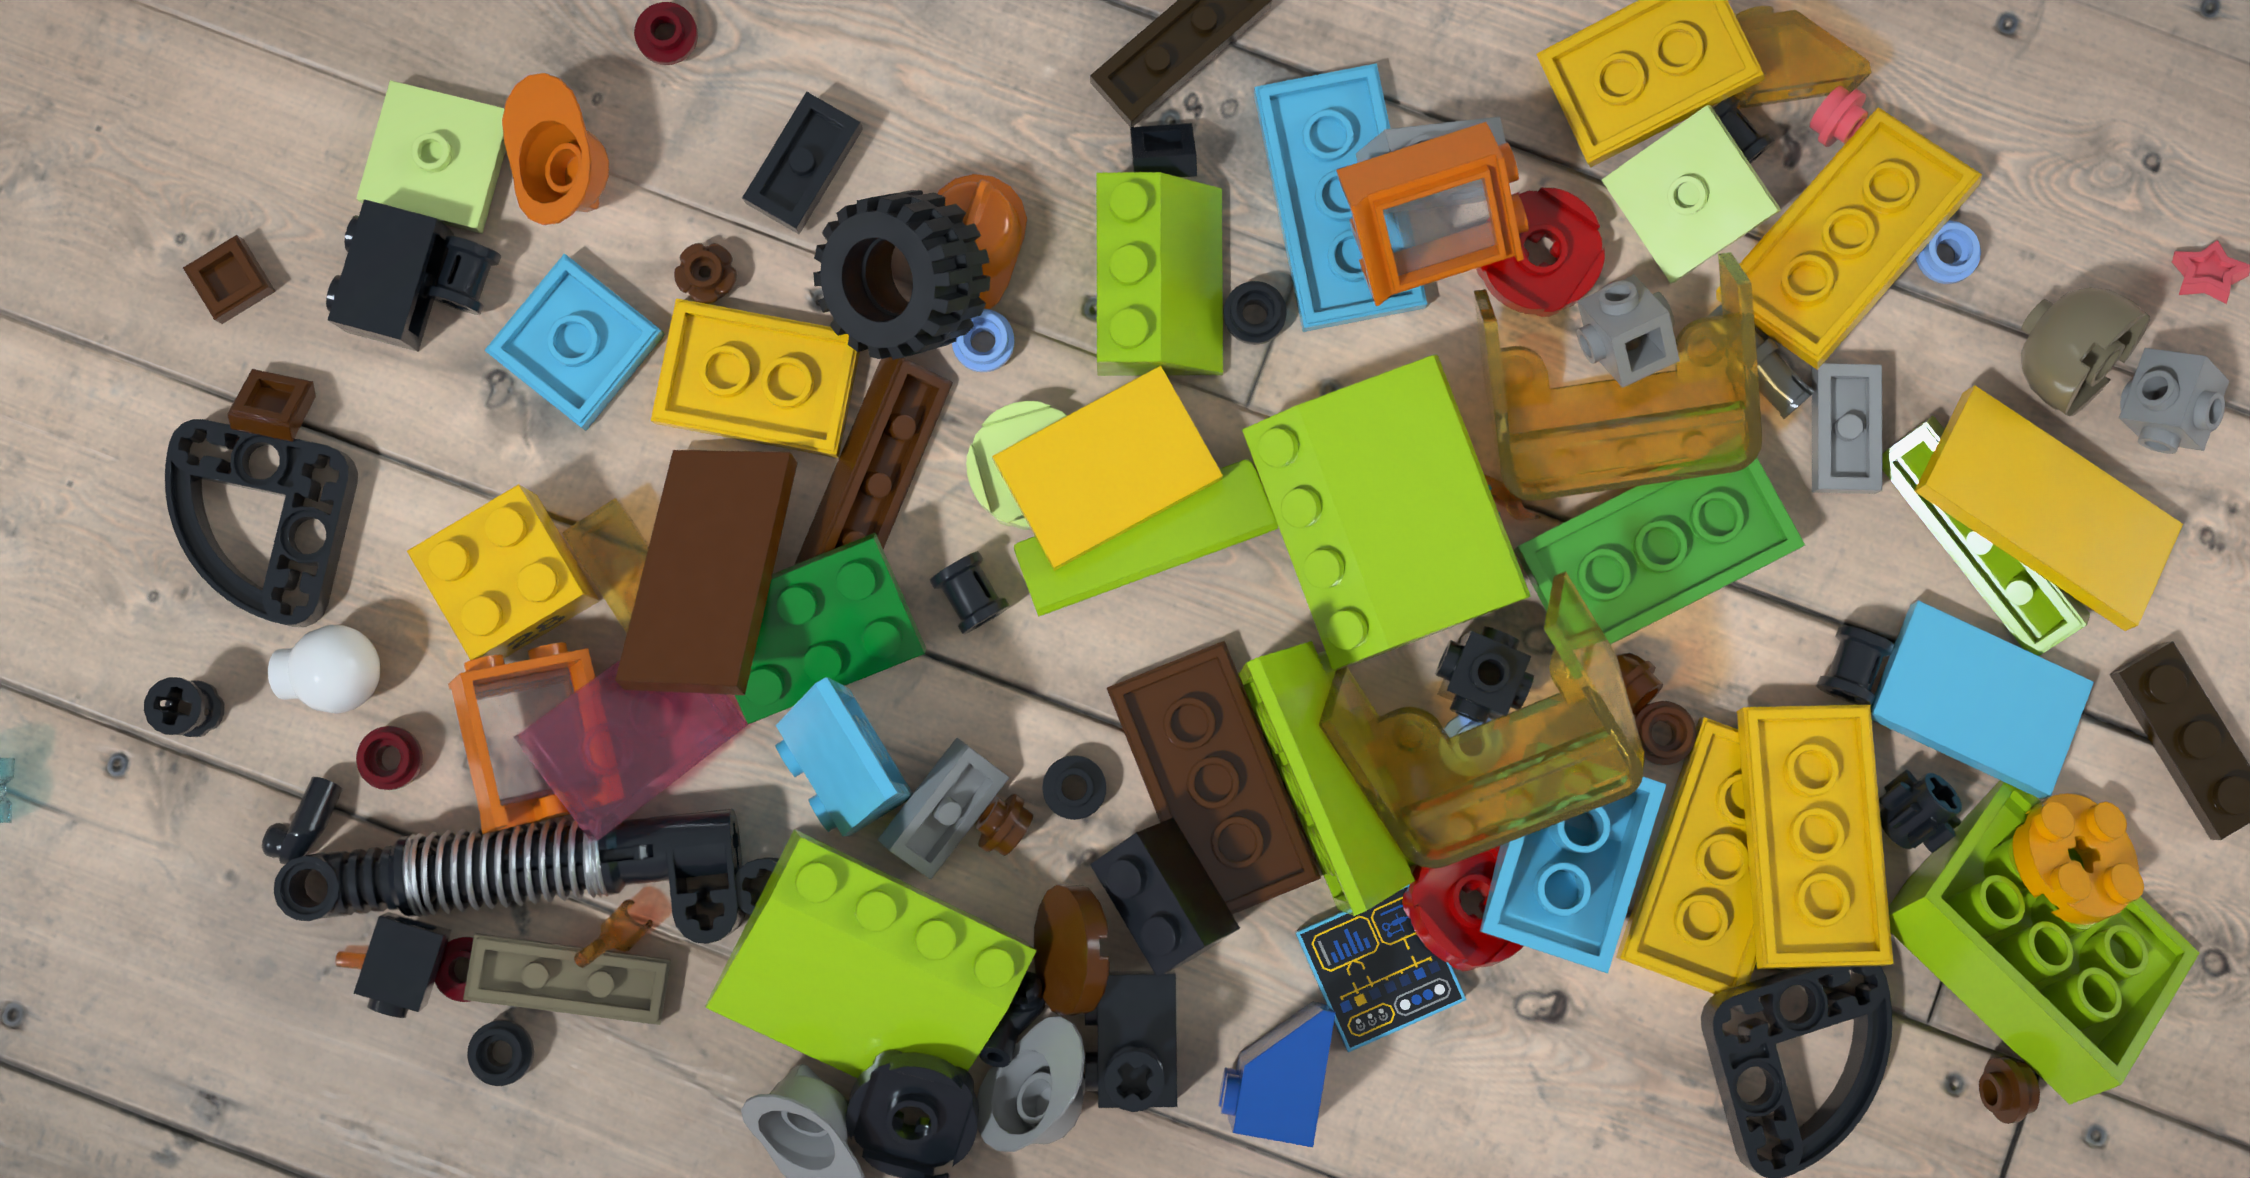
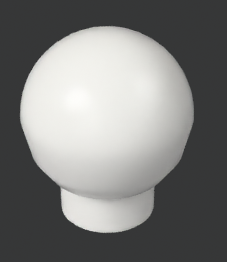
[268,625,381,714]

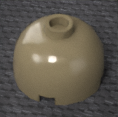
[2021,287,2150,417]

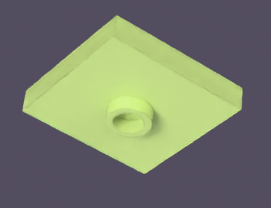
[356,80,506,234]
[1602,105,1781,284]

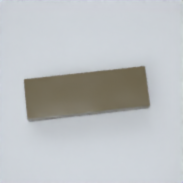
[463,933,671,1025]

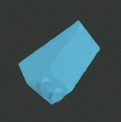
[775,677,913,836]
[1480,743,1666,973]

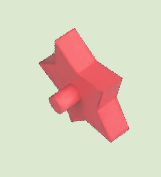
[2172,240,2250,304]

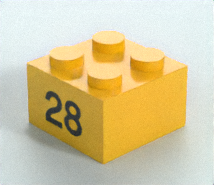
[407,484,600,660]

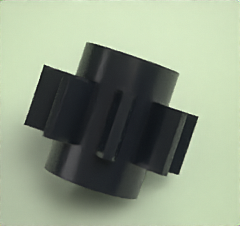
[1879,769,1962,853]

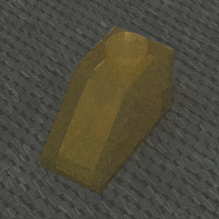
[1735,6,1871,109]

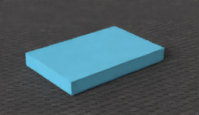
[1870,600,2094,799]

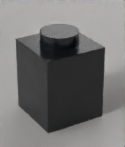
[353,912,452,1018]

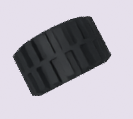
[813,190,990,360]

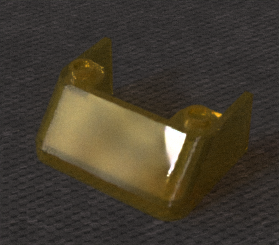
[1473,252,1762,501]
[1319,571,1645,868]

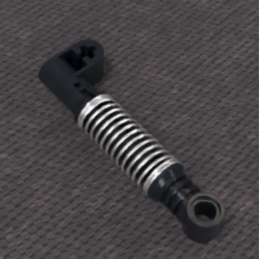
[274,809,745,944]

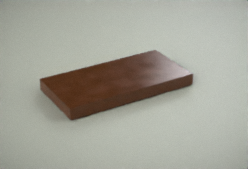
[615,450,798,695]
[1106,641,1321,914]

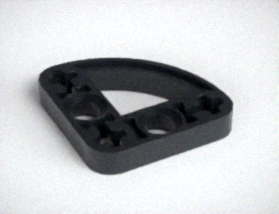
[165,419,358,627]
[1701,966,1892,1178]

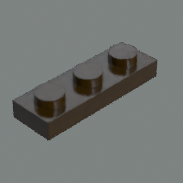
[1090,0,1272,127]
[2109,641,2250,840]

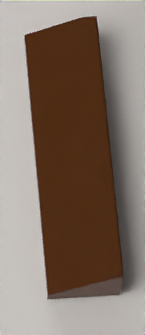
[794,357,953,565]

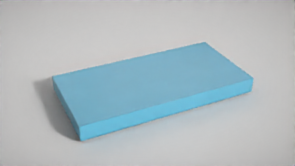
[1254,63,1427,332]

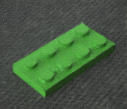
[1514,433,1805,663]

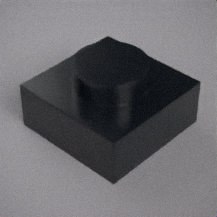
[1130,123,1197,178]

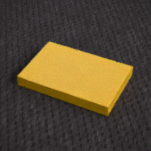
[1536,0,1765,167]
[651,298,860,458]
[992,365,1223,571]

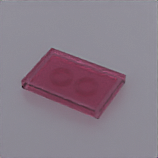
[513,658,748,842]

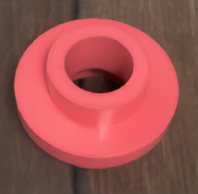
[1809,86,1868,147]

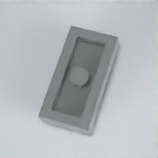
[1812,363,1882,494]
[878,738,1009,879]

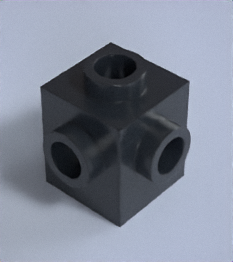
[1435,626,1534,724]

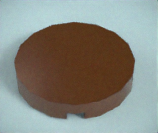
[1033,884,1110,1017]

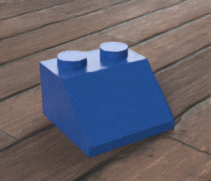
[1218,1001,1336,1147]

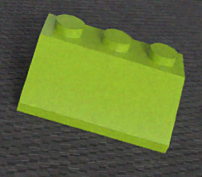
[1096,172,1223,376]

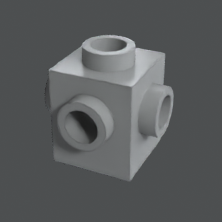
[1577,275,1680,388]
[2119,348,2229,454]

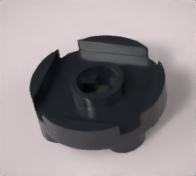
[846,1050,979,1178]

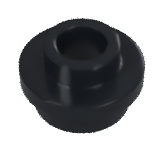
[1223,281,1287,345]
[1042,755,1107,820]
[467,1020,534,1086]

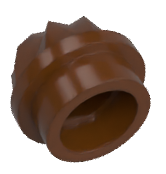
[1595,653,1663,720]

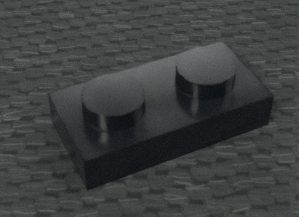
[742,91,863,234]

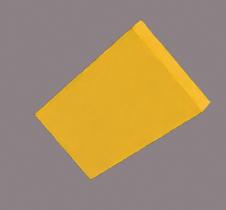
[1716,107,1982,370]
[1914,385,2183,631]
[1737,705,1893,969]
[1616,717,1757,995]

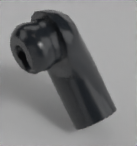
[262,777,342,864]
[979,971,1046,1067]

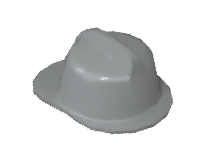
[977,1016,1086,1152]
[741,1064,865,1178]

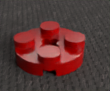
[1476,187,1605,317]
[1402,837,1523,971]

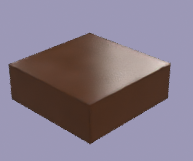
[183,235,276,324]
[227,369,316,442]

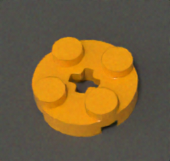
[2013,793,2144,925]

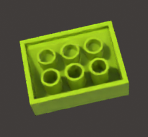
[1242,355,1531,670]
[1238,641,1418,916]
[1888,780,2200,1105]
[705,829,1036,1078]

